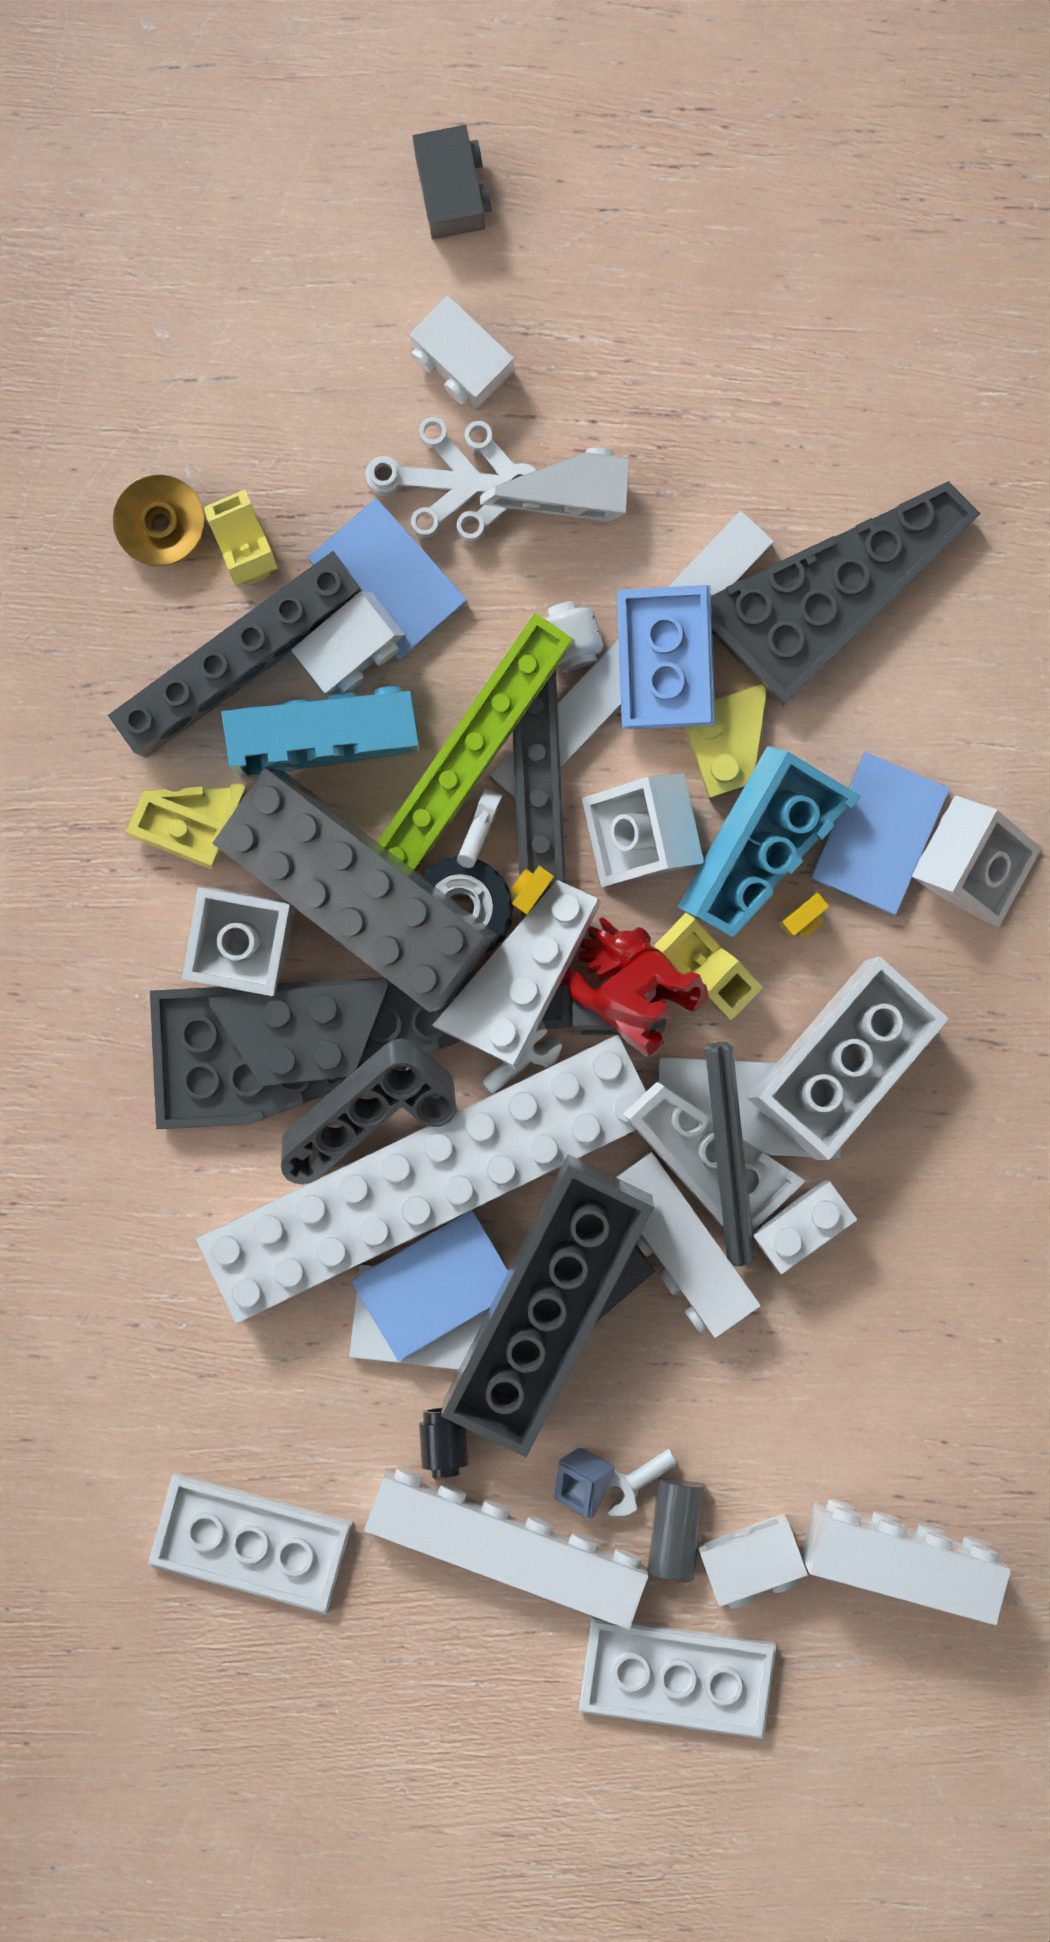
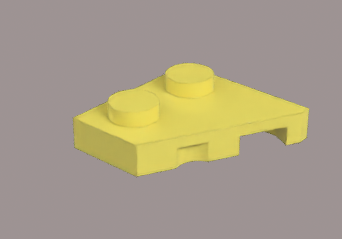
[685,684,767,799]
[126,784,247,870]

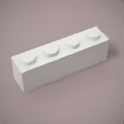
[614,1151,761,1338]

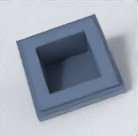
[554,1448,615,1519]

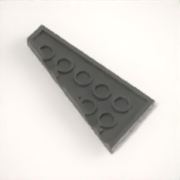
[711,481,981,706]

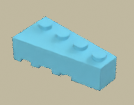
[221,686,420,778]
[677,746,862,937]

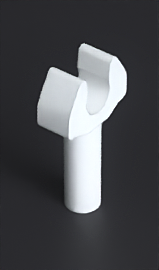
[457,788,503,868]
[482,1020,562,1094]
[606,1449,678,1516]

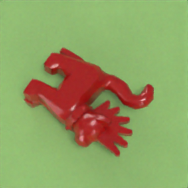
[558,917,709,1057]

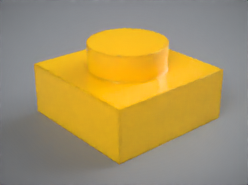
[510,866,554,915]
[778,892,830,939]

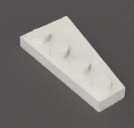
[432,880,601,1068]
[623,1082,805,1232]

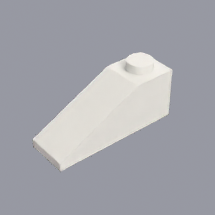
[480,448,629,522]

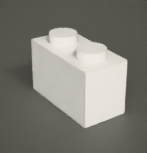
[409,295,514,410]
[291,591,406,694]
[752,1179,857,1275]
[698,1514,808,1609]

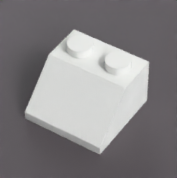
[582,773,704,887]
[912,795,1042,928]
[182,887,296,996]

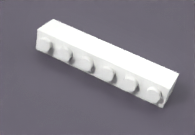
[364,1468,648,1629]

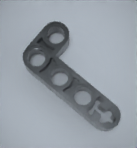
[281,1038,456,1185]

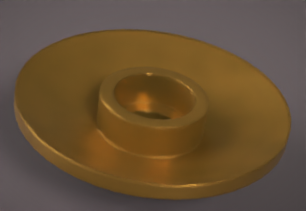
[113,475,205,566]

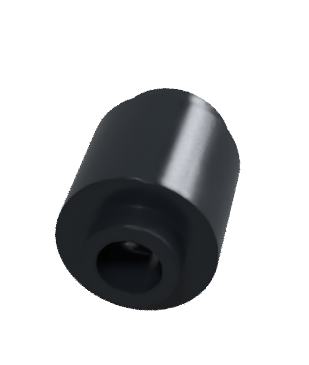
[419,1408,468,1478]

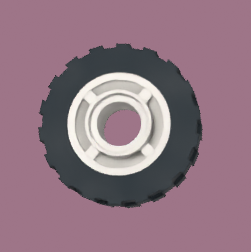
[422,856,513,953]

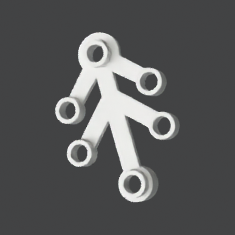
[365,417,536,542]

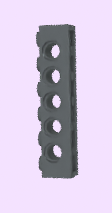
[108,551,363,758]

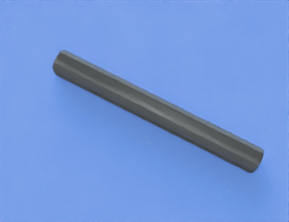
[705,1042,755,1266]

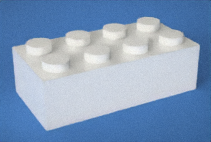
[747,956,949,1160]
[800,1499,1011,1625]

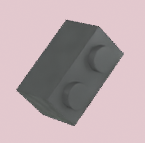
[412,125,492,239]

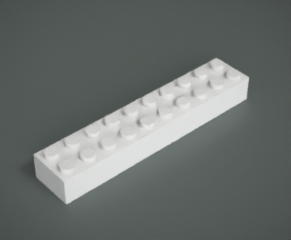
[196,1035,646,1324]

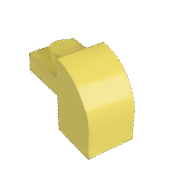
[203,490,279,586]
[654,913,763,1021]

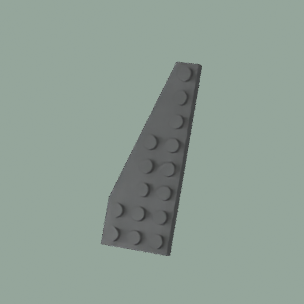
[150,973,477,1129]

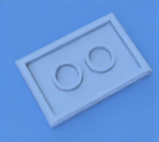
[308,498,467,662]
[617,585,716,730]
[810,752,950,916]
[351,1210,508,1362]

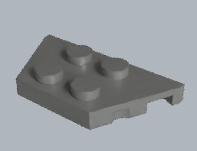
[209,979,389,1086]

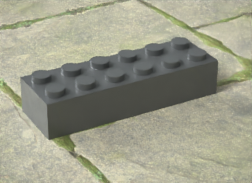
[212,767,498,1012]
[441,1154,654,1457]

